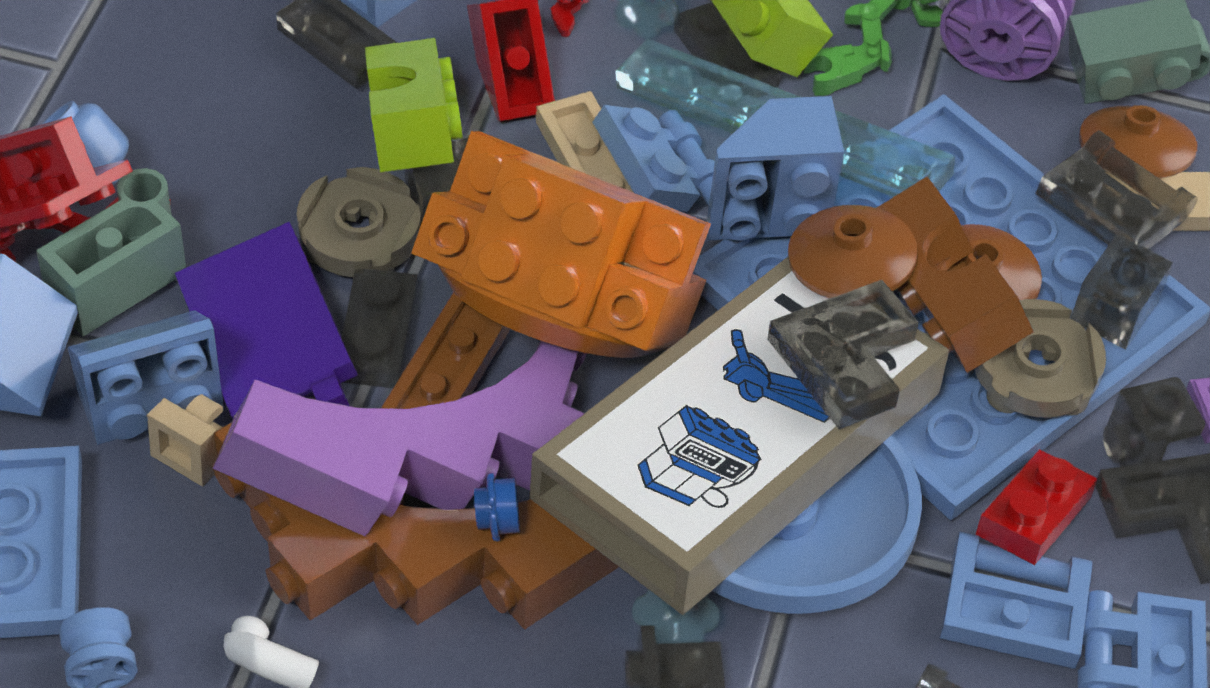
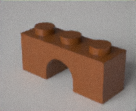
[877,176,1034,373]

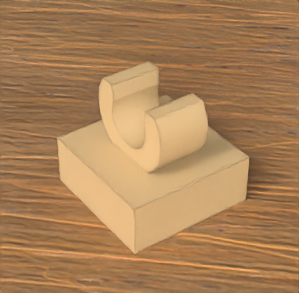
[147,394,223,487]

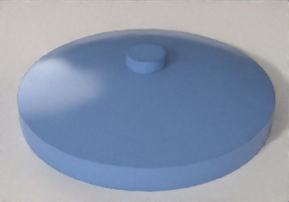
[712,435,922,614]

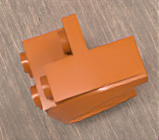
[411,131,711,358]

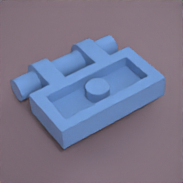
[592,105,715,212]
[1078,590,1207,688]

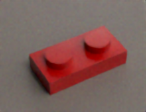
[975,449,1098,565]

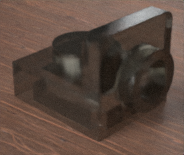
[625,625,725,688]

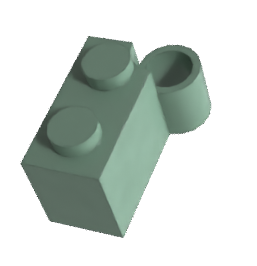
[1069,0,1210,104]
[36,168,186,337]

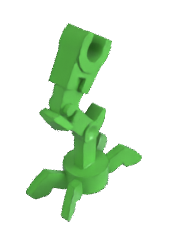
[803,0,943,96]

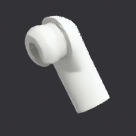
[223,616,319,688]

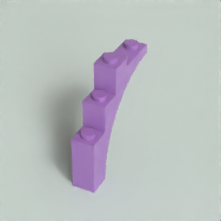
[213,341,587,536]

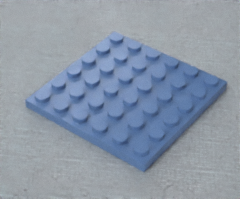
[693,94,1210,521]

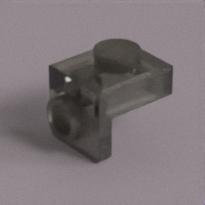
[1103,377,1205,486]

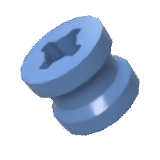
[59,607,138,688]

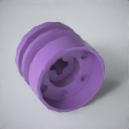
[940,0,1076,81]

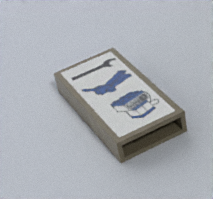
[530,257,949,615]

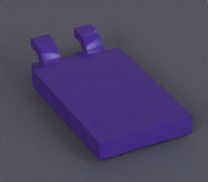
[175,221,358,419]

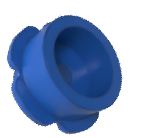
[474,473,520,542]

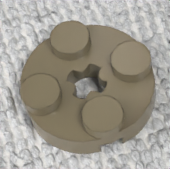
[297,167,421,283]
[974,299,1106,418]

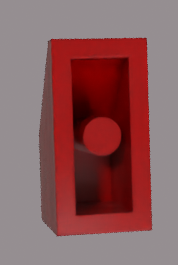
[467,0,555,121]

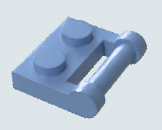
[940,531,1092,669]

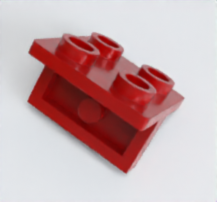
[0,116,133,238]

